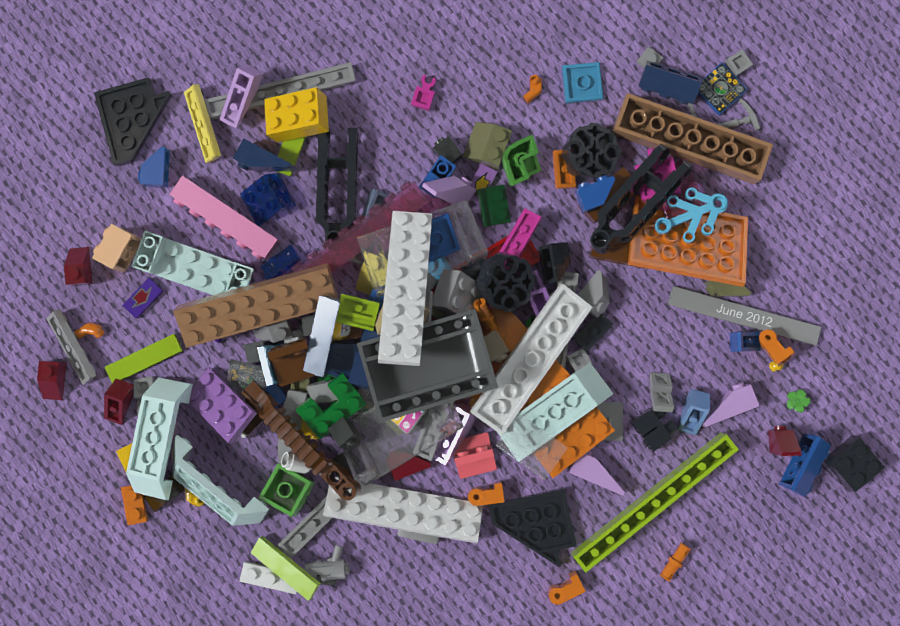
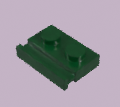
[476,184,511,227]

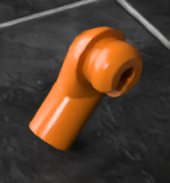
[523,74,542,103]
[74,322,105,339]

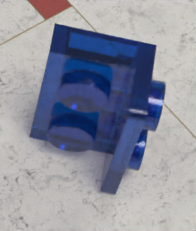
[260,245,302,280]

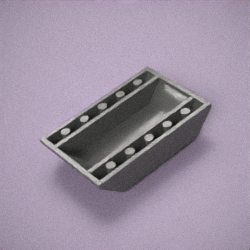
[357,309,498,423]

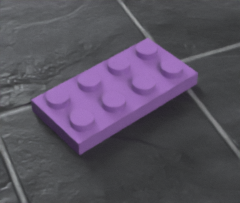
[189,367,257,444]

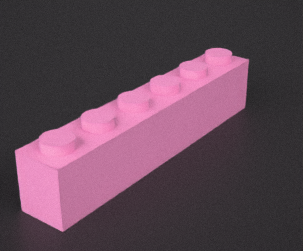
[169,176,280,260]

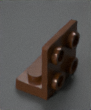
[267,337,315,387]

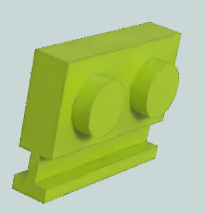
[336,294,380,331]

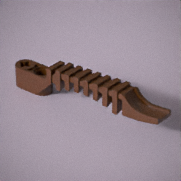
[241,380,362,501]

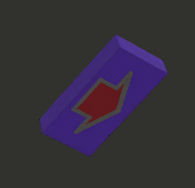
[122,278,163,319]

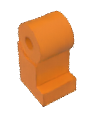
[759,329,795,367]
[468,481,504,506]
[548,571,586,605]

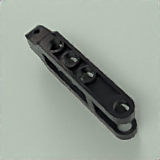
[316,128,358,251]
[590,144,693,254]

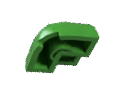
[502,135,541,186]

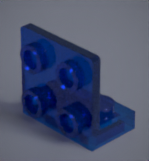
[240,173,296,226]

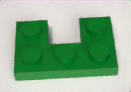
[295,372,367,440]

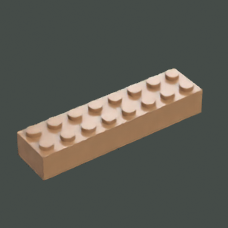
[612,93,773,185]
[173,263,339,348]

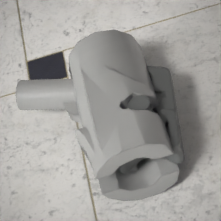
[305,545,350,585]

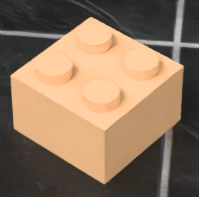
[92,224,142,273]

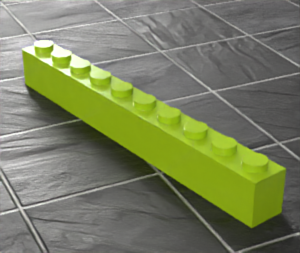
[571,433,739,573]

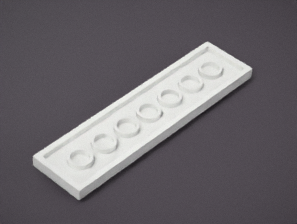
[378,211,432,366]
[470,284,592,435]
[323,477,483,543]

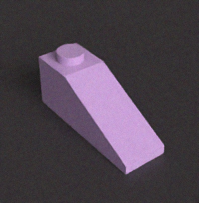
[220,64,263,128]
[422,176,476,209]
[701,382,759,427]
[434,403,476,465]
[567,451,625,496]

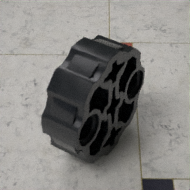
[562,123,621,182]
[475,252,535,312]

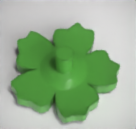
[787,389,811,413]

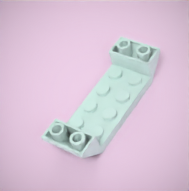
[131,231,254,295]
[497,362,613,462]
[126,378,193,500]
[171,435,269,526]

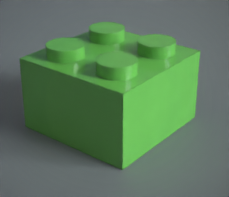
[258,463,315,517]

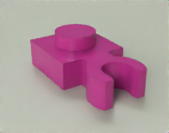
[411,75,436,111]

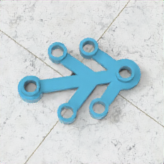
[655,188,728,243]

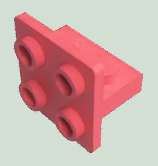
[454,432,497,479]

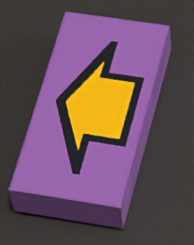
[470,164,497,205]

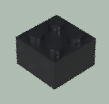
[823,436,885,493]

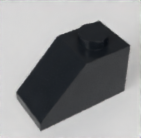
[538,242,571,285]

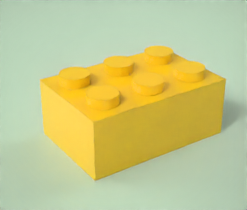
[264,87,329,143]

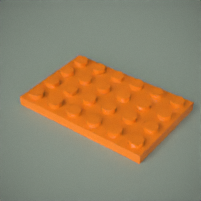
[628,195,748,287]

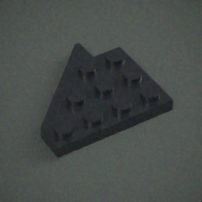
[94,77,172,166]
[488,488,577,567]

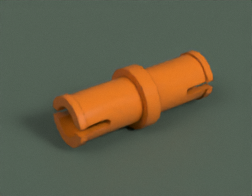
[473,298,498,334]
[659,542,691,582]

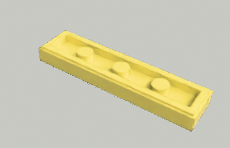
[184,84,221,163]

